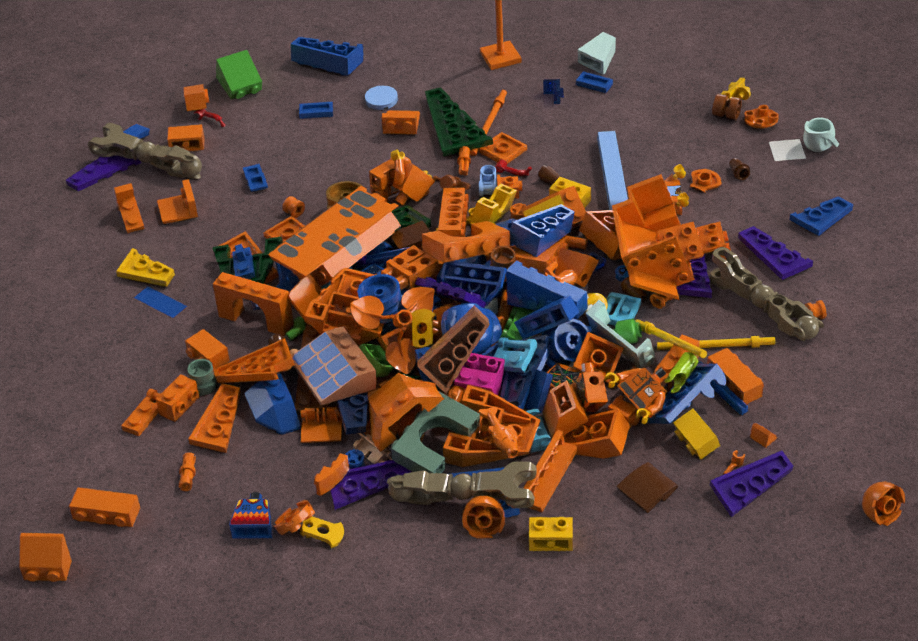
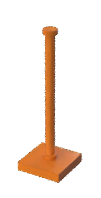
[480,0,522,70]

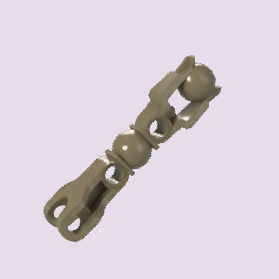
[88,123,202,179]
[710,247,824,341]
[387,462,537,508]

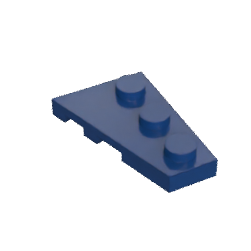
[789,196,853,236]

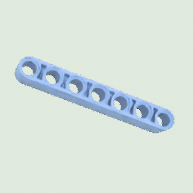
[597,131,628,210]

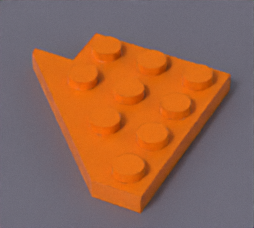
[213,338,295,383]

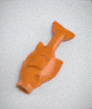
[478,407,519,459]

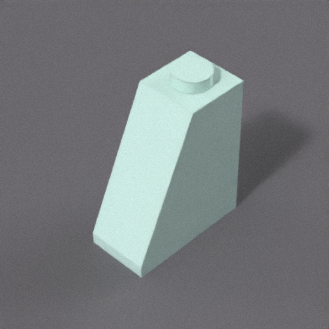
[578,32,616,74]

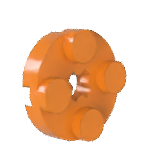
[273,500,315,535]

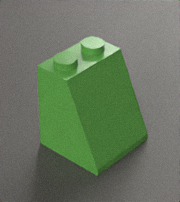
[216,50,262,99]

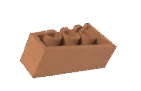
[417,305,490,394]

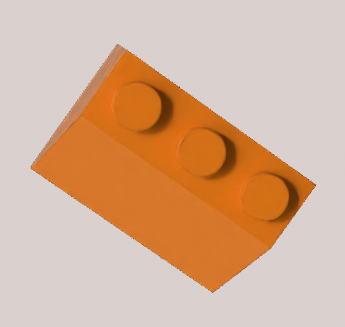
[579,210,622,260]

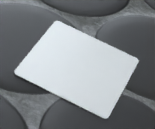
[769,139,806,161]

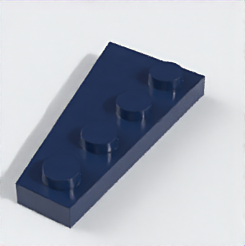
[500,335,551,406]
[336,392,368,434]

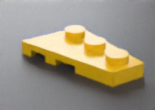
[116,248,175,287]

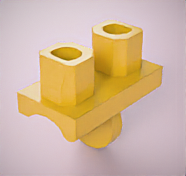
[721,78,751,100]

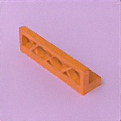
[523,430,577,513]

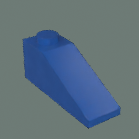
[514,295,579,339]

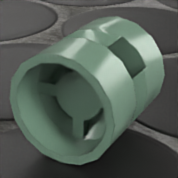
[187,359,217,396]

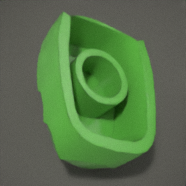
[359,343,394,377]

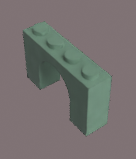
[391,392,480,473]

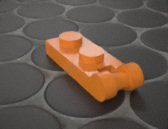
[121,389,161,436]

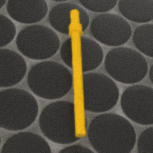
[635,319,707,358]
[657,336,775,350]

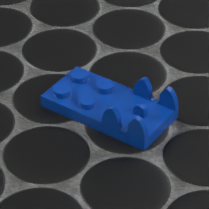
[647,363,726,424]

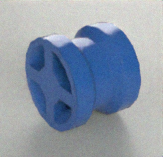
[345,449,366,469]

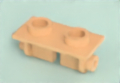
[353,433,392,464]

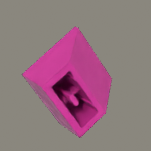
[454,353,505,395]

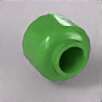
[612,319,642,344]

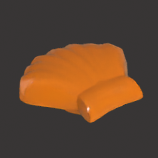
[690,169,722,193]

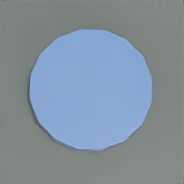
[365,86,398,110]

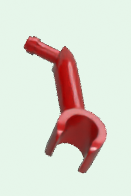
[194,109,226,127]
[495,159,532,176]

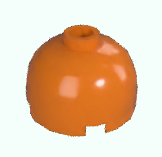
[862,481,905,526]
[462,495,505,538]

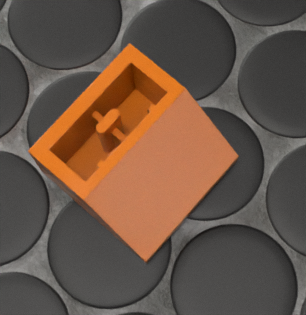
[542,380,588,439]

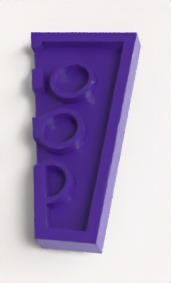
[66,155,141,191]
[738,226,813,280]
[677,255,712,298]
[415,277,487,308]
[709,451,793,517]
[330,460,412,510]

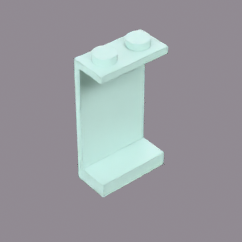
[586,300,656,369]

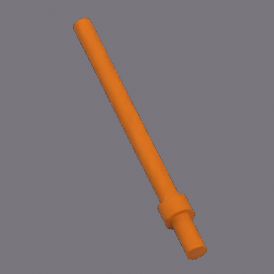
[470,90,507,156]

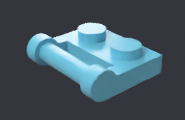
[607,292,641,326]
[493,337,537,373]

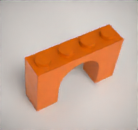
[422,221,510,263]
[513,236,568,275]
[213,272,294,336]

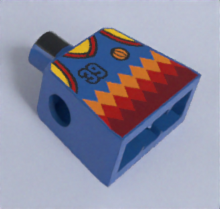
[229,492,273,538]

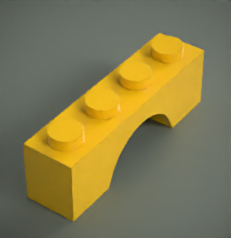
[471,184,517,223]

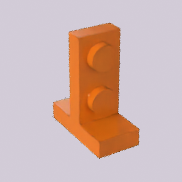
[114,183,144,233]

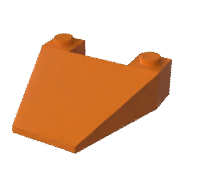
[443,385,540,467]

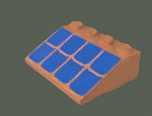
[292,327,376,405]

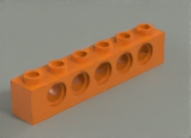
[438,188,469,237]

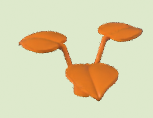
[350,287,435,374]

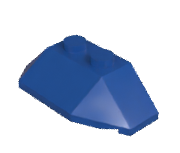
[440,261,507,306]
[244,373,301,435]

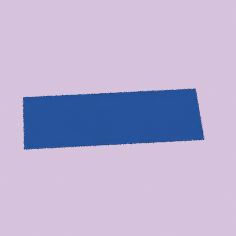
[134,286,187,318]

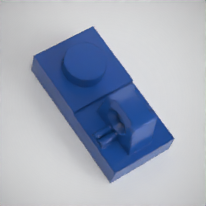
[232,244,255,279]

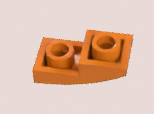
[314,453,349,496]

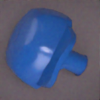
[441,303,502,354]

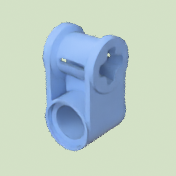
[479,165,497,197]

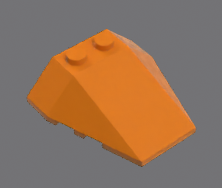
[304,267,385,345]
[368,373,444,452]

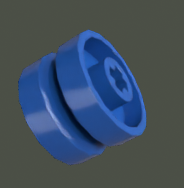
[357,274,404,323]
[542,319,589,364]

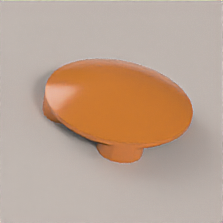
[744,105,779,128]

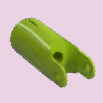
[664,352,699,394]

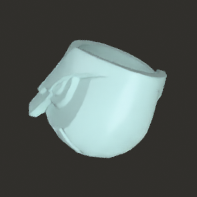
[803,118,839,152]

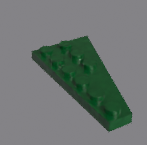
[425,87,493,156]

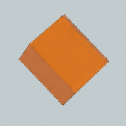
[750,423,777,448]

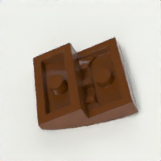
[616,462,678,513]

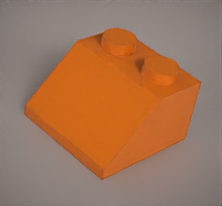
[19,533,72,582]

